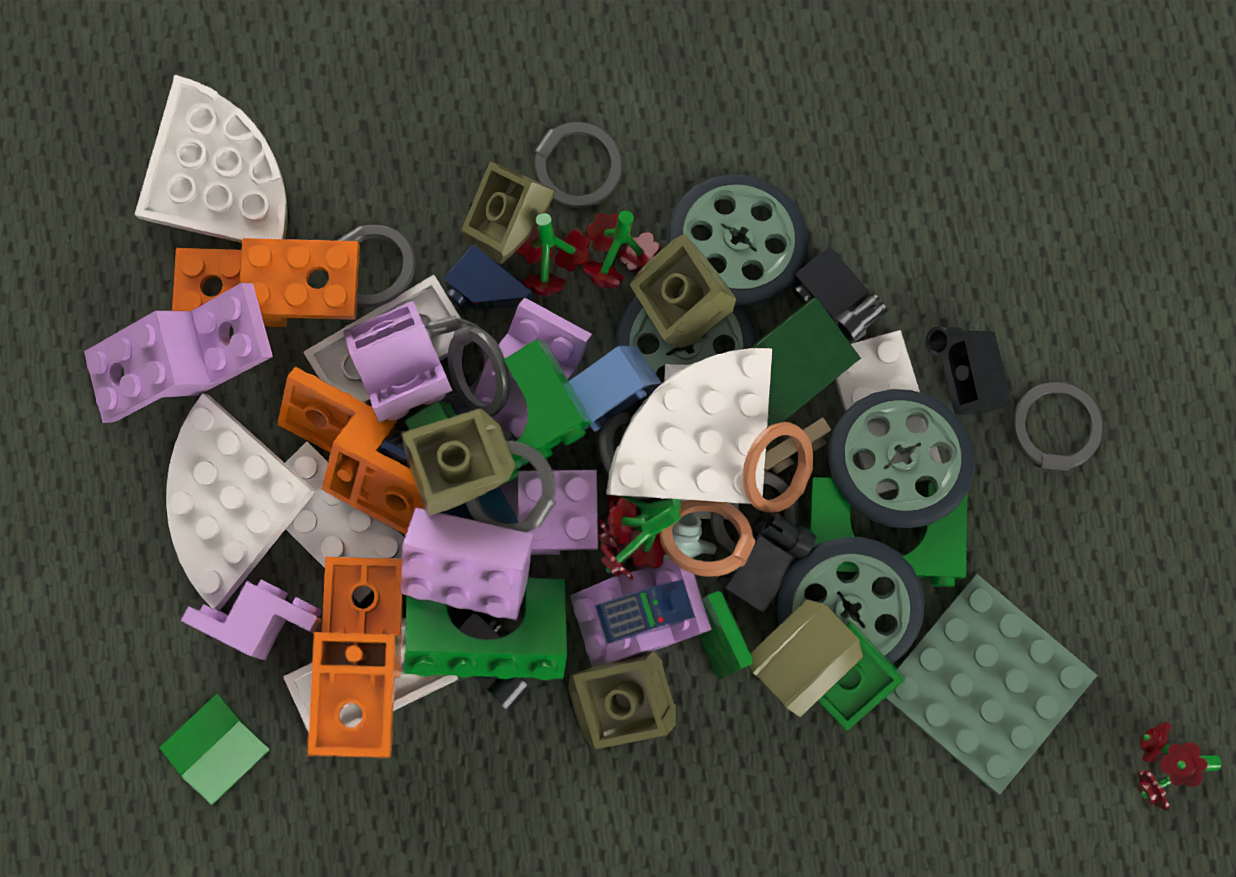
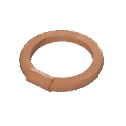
[742,422,814,513]
[660,500,755,577]

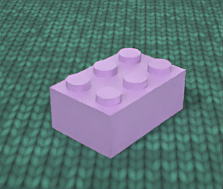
[401,508,533,620]

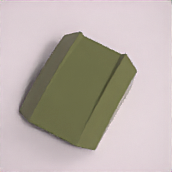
[461,161,556,266]
[630,234,736,348]
[402,409,515,516]
[749,600,863,717]
[568,651,676,749]

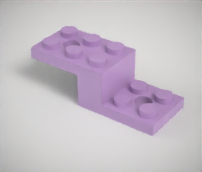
[84,283,273,423]

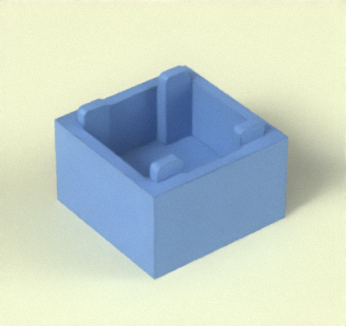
[569,346,662,431]

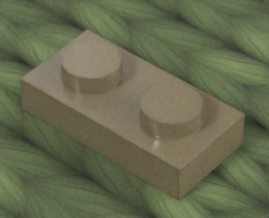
[764,418,831,475]

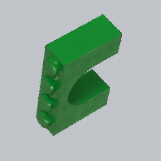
[405,339,592,497]
[808,477,967,587]
[404,578,567,680]

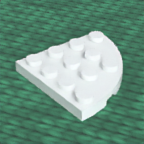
[135,75,288,243]
[606,348,772,504]
[166,393,316,610]

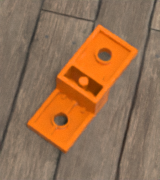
[172,238,360,327]
[277,367,425,534]
[308,557,404,757]

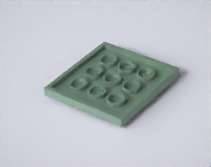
[885,574,1098,795]

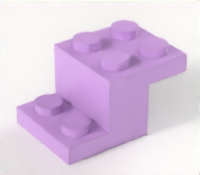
[474,298,592,438]
[343,301,452,422]
[494,470,598,555]
[570,555,712,668]
[181,580,322,660]

